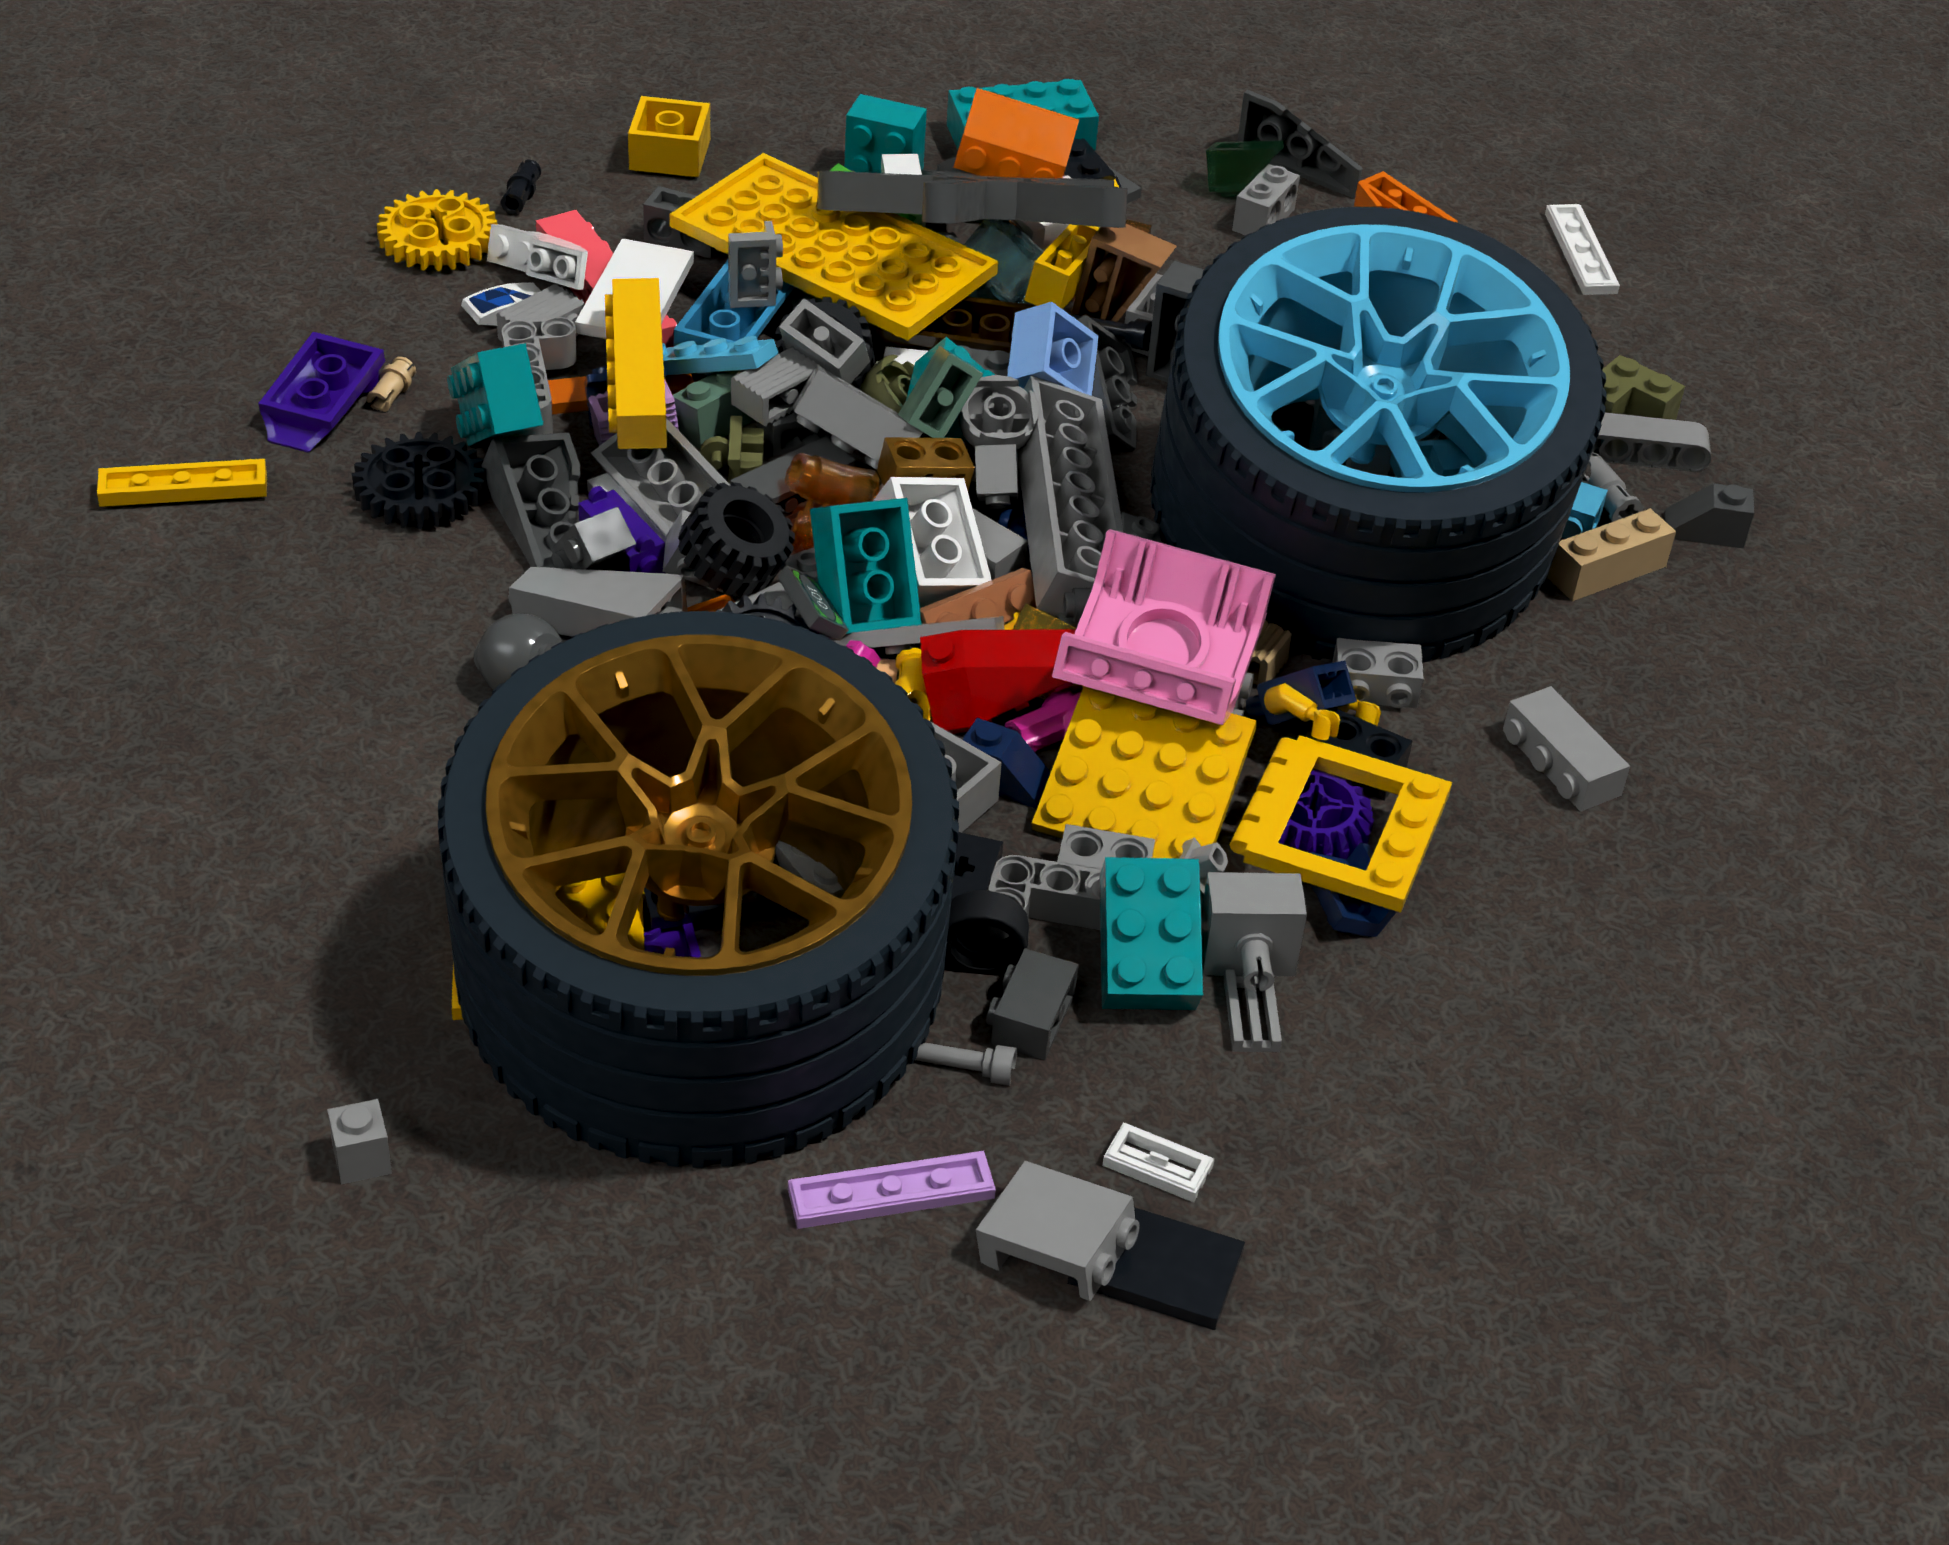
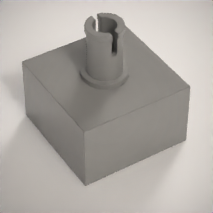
[1201,872,1307,991]

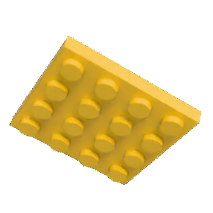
[1032,686,1257,858]

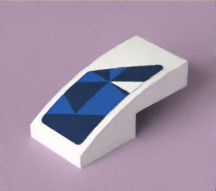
[461,282,541,326]

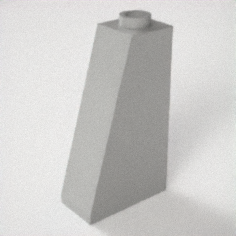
[508,567,688,637]

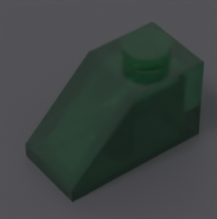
[1206,141,1284,197]

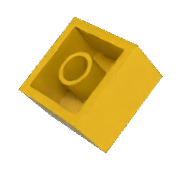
[628,96,710,177]

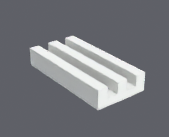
[1102,1122,1214,1202]

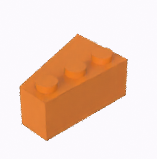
[1354,171,1458,223]

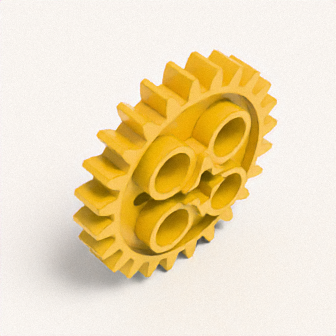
[377,189,497,271]

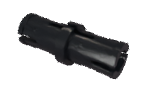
[501,159,541,215]

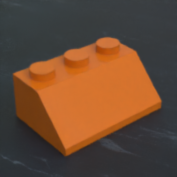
[953,88,1079,178]

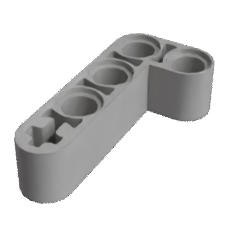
[502,317,577,436]
[983,855,1101,942]

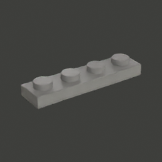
[830,616,1005,654]

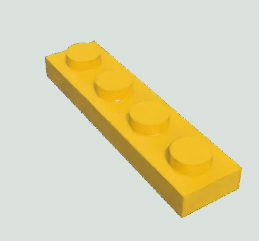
[97,459,267,507]

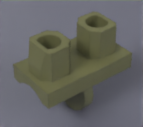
[700,416,764,484]

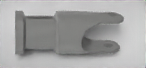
[1582,452,1643,522]

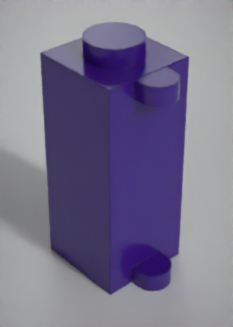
[578,486,666,573]

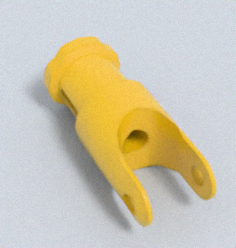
[895,648,931,721]

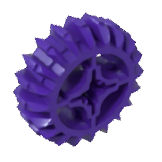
[1278,769,1374,860]

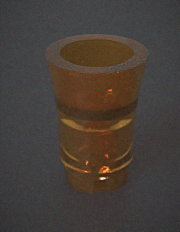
[785,452,880,507]

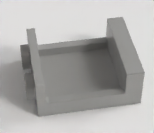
[976,1161,1139,1301]

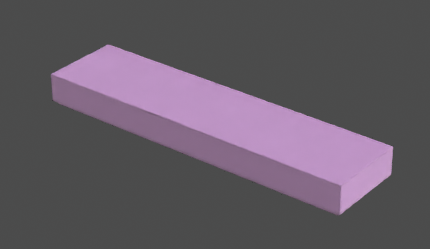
[788,1151,996,1229]

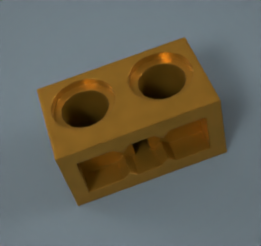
[877,437,975,491]

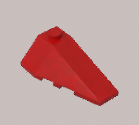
[920,629,1076,734]

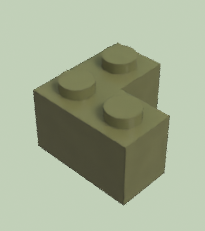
[1602,355,1685,420]

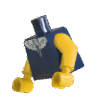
[1246,661,1381,740]

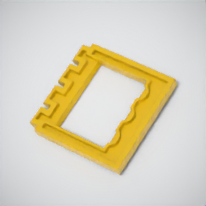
[1229,735,1452,913]

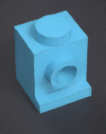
[1561,482,1608,539]

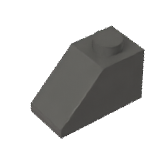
[1664,483,1754,549]

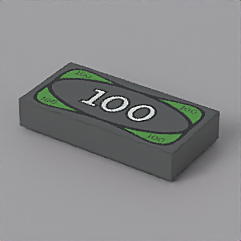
[777,565,849,641]

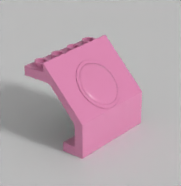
[1052,529,1276,725]

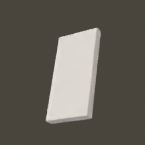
[575,239,694,339]

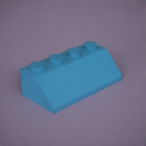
[674,260,794,376]

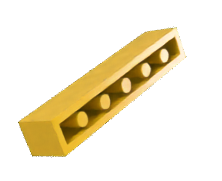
[605,278,667,449]

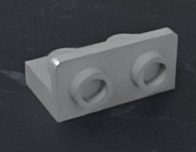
[728,221,783,308]

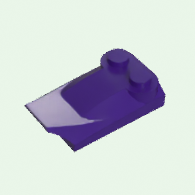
[258,332,385,453]

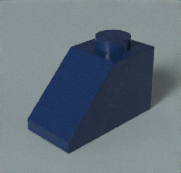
[962,718,1051,809]

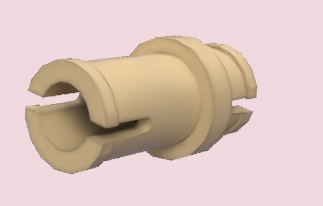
[367,357,416,412]

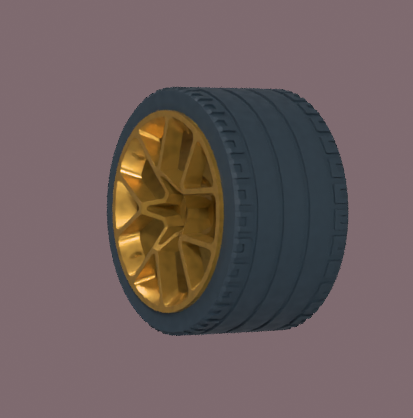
[437,611,959,1168]

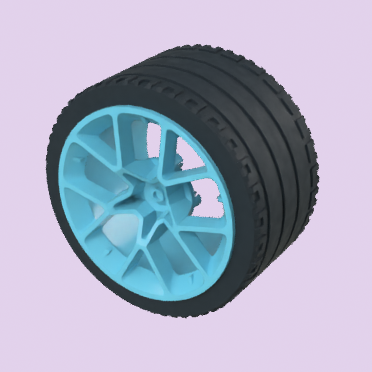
[1150,207,1607,663]

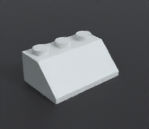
[873,477,992,608]

